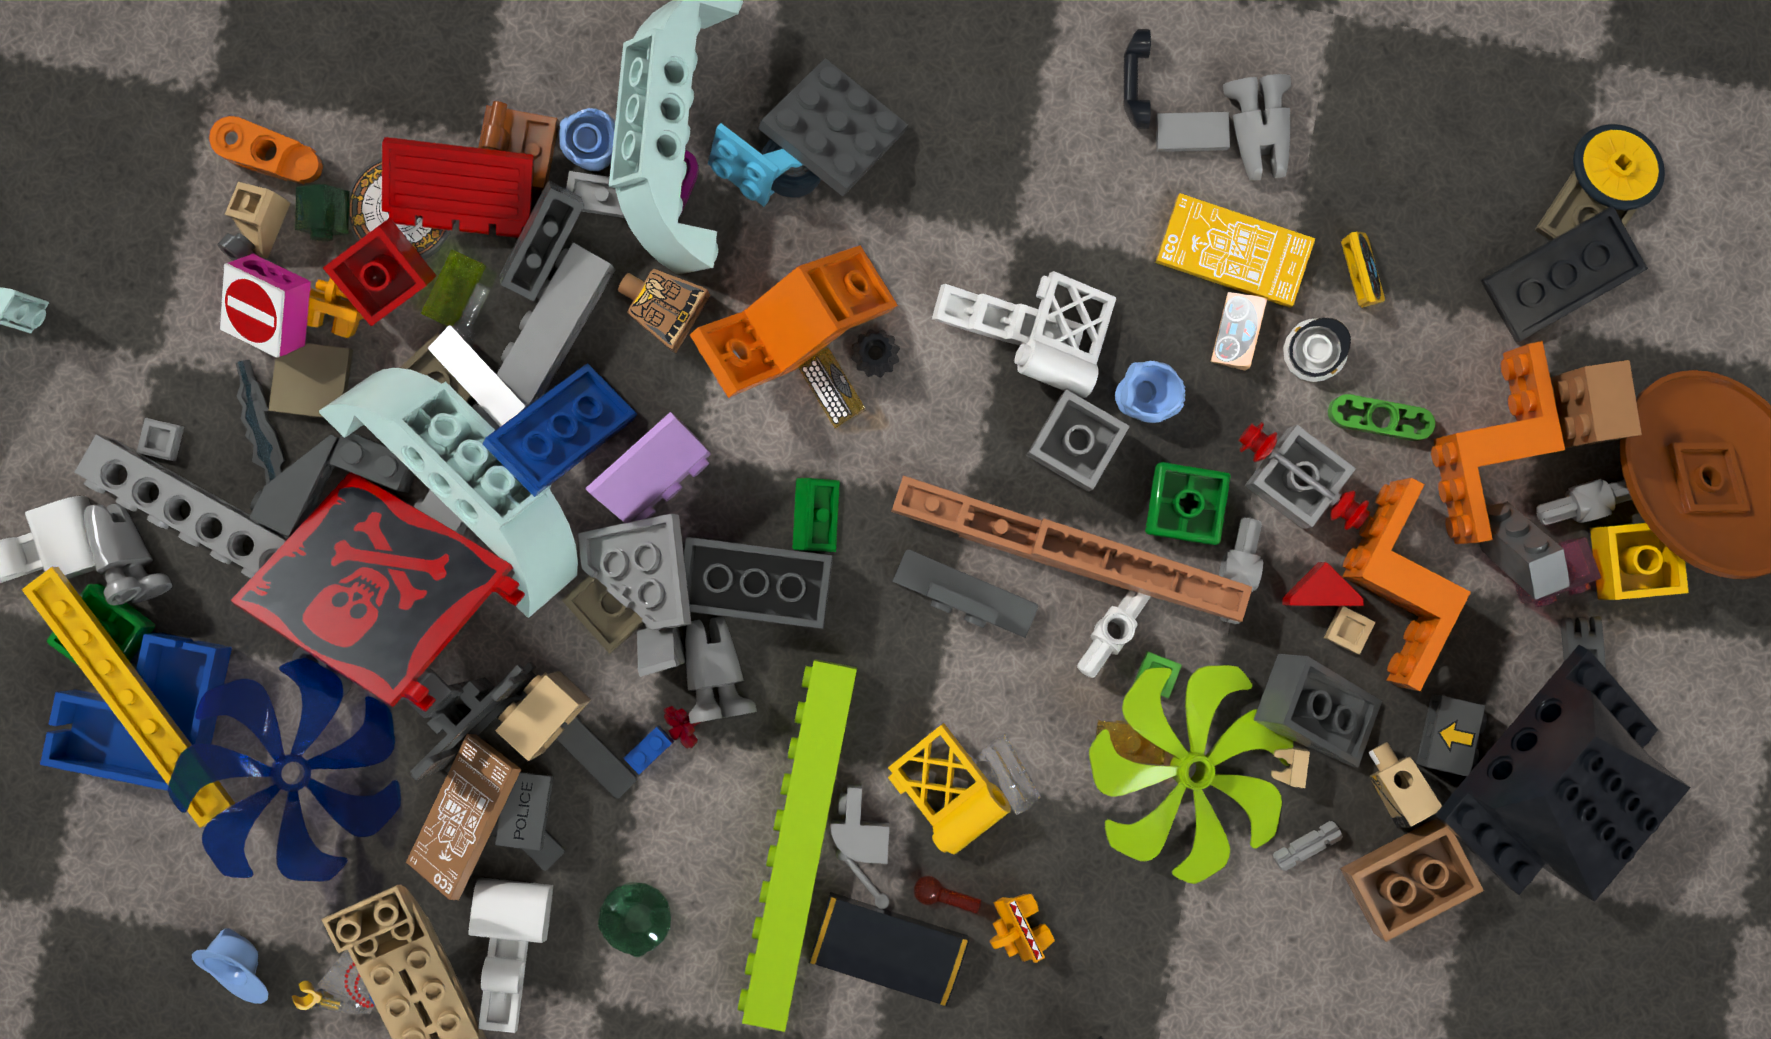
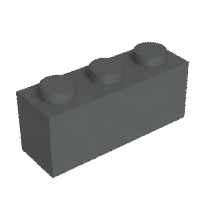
[499,180,584,301]
[1479,501,1570,600]

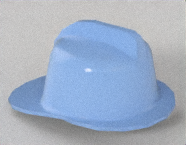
[192,928,269,1004]

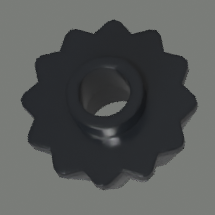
[851,329,900,378]

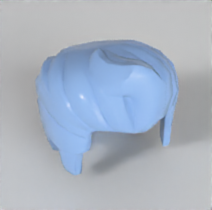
[559,108,615,171]

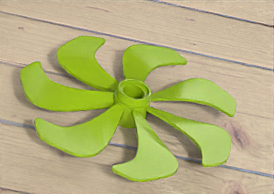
[1089,665,1293,884]

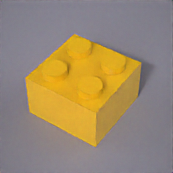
[1590,523,1689,600]

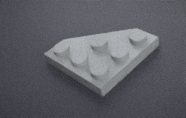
[578,514,691,630]

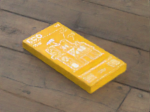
[1155,193,1315,308]

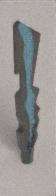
[236,360,286,484]

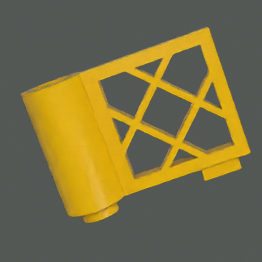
[888,723,1011,854]

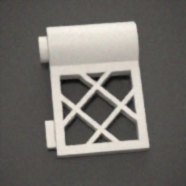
[1015,271,1116,398]

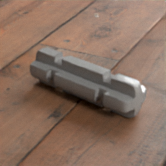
[1273,821,1343,871]

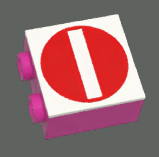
[220,254,311,358]

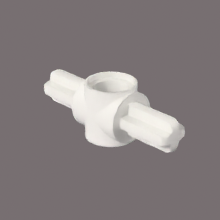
[1077,590,1151,678]

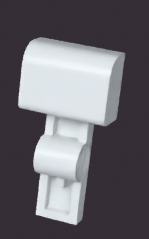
[0,496,96,583]
[469,878,553,1033]

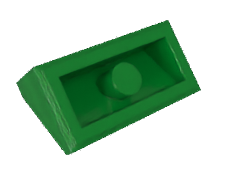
[792,478,840,552]

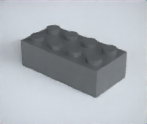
[684,537,833,629]

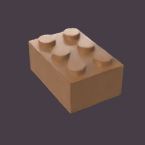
[1550,360,1642,448]
[1340,819,1484,942]

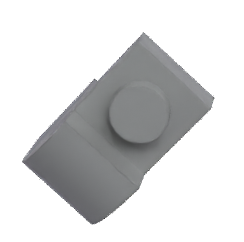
[831,784,889,864]

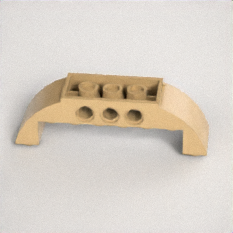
[322,884,486,1039]

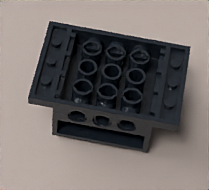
[1435,645,1691,902]

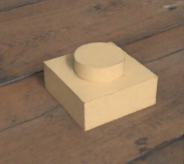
[1324,606,1375,655]

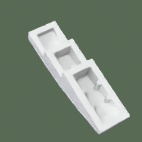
[932,284,1084,348]

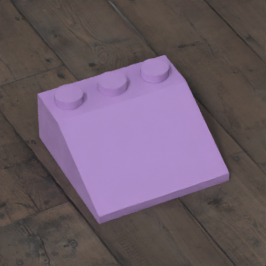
[586,412,711,523]

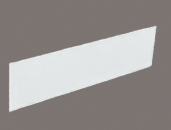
[428,325,526,427]

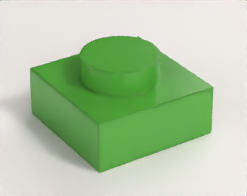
[1134,651,1182,699]

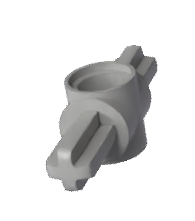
[1536,479,1632,525]
[1219,518,1263,624]

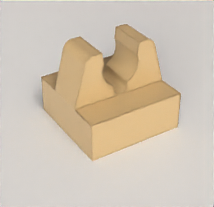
[1271,747,1310,788]

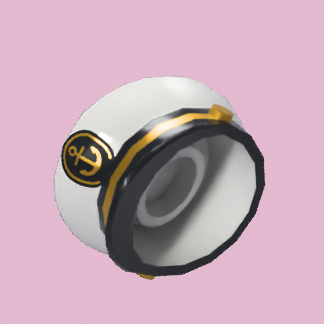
[1283,318,1351,382]

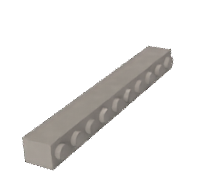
[414,243,616,535]

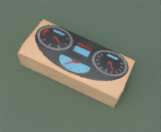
[1210,292,1267,371]

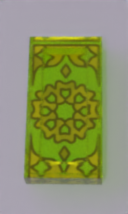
[421,249,486,330]

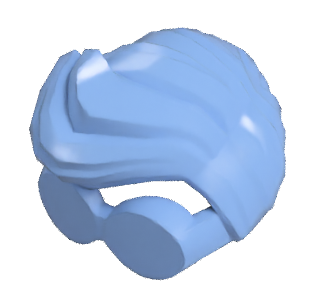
[1115,361,1186,423]

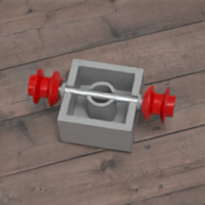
[1238,422,1370,530]

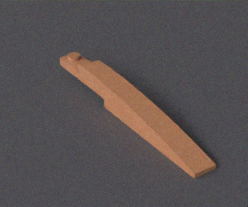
[891,475,1252,622]

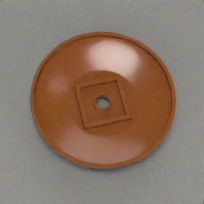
[1620,370,1771,579]

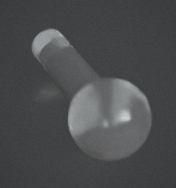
[447,283,490,345]

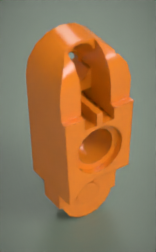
[209,116,323,185]

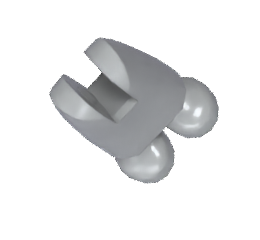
[1223,74,1291,181]
[84,503,172,605]
[685,616,757,724]

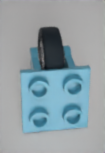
[708,123,821,207]

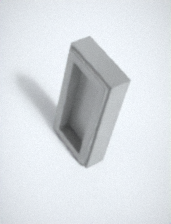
[1155,112,1230,152]

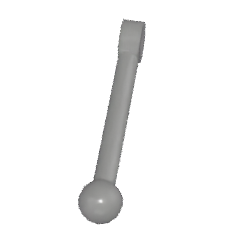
[836,848,889,909]

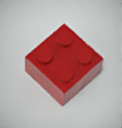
[323,218,437,326]

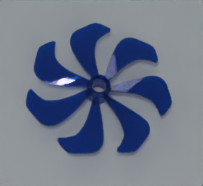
[167,658,401,882]

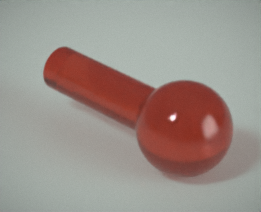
[914,876,982,914]

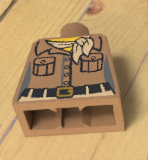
[618,269,711,353]

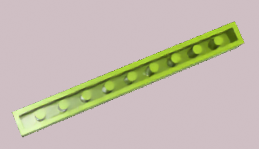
[737,659,857,1032]

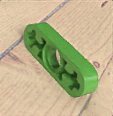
[1328,394,1435,441]

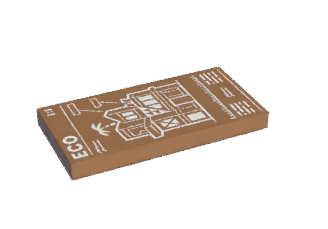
[406,734,521,900]

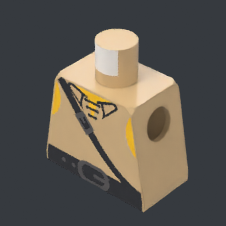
[1368,742,1442,828]

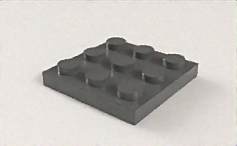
[758,58,908,196]

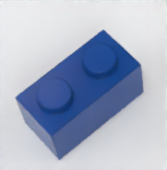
[624,725,675,774]

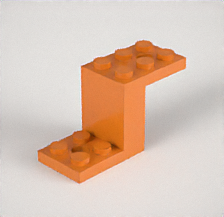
[690,245,898,398]
[1431,341,1565,544]
[1342,478,1471,691]

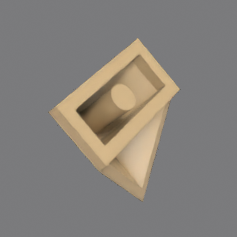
[225,182,290,258]

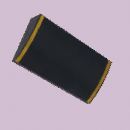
[808,892,969,1006]

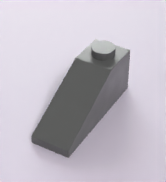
[249,435,339,537]

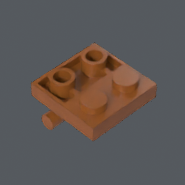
[478,101,560,191]

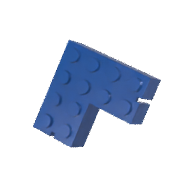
[40,633,232,792]

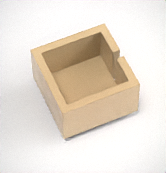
[495,671,591,761]

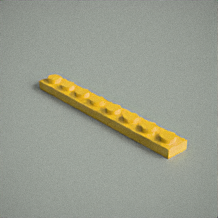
[22,567,235,828]

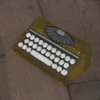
[798,347,866,429]

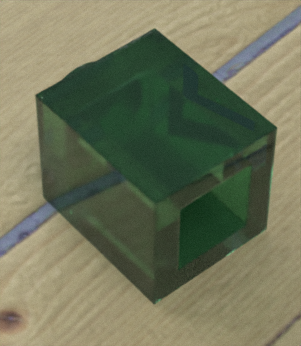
[295,184,350,241]

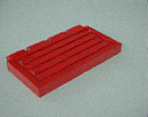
[382,137,534,238]

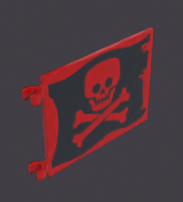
[231,472,525,712]

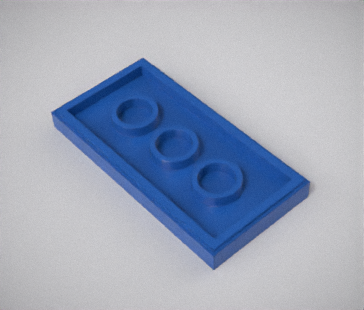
[482,363,637,497]

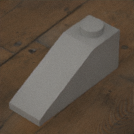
[637,624,686,677]

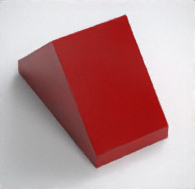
[1282,562,1363,606]

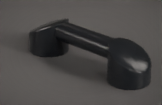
[1123,29,1151,129]

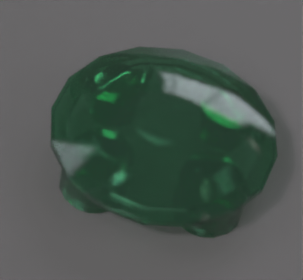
[598,882,672,957]

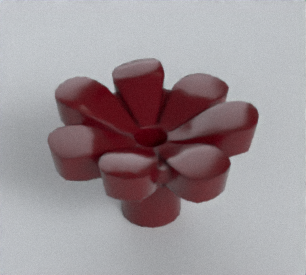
[664,706,701,749]

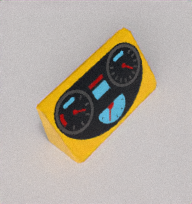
[1341,232,1385,308]

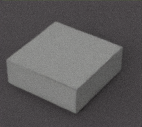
[136,418,184,461]

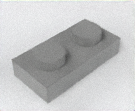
[566,171,625,218]

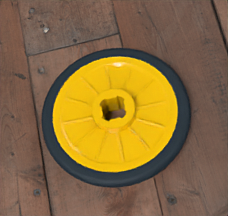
[1573,124,1665,210]

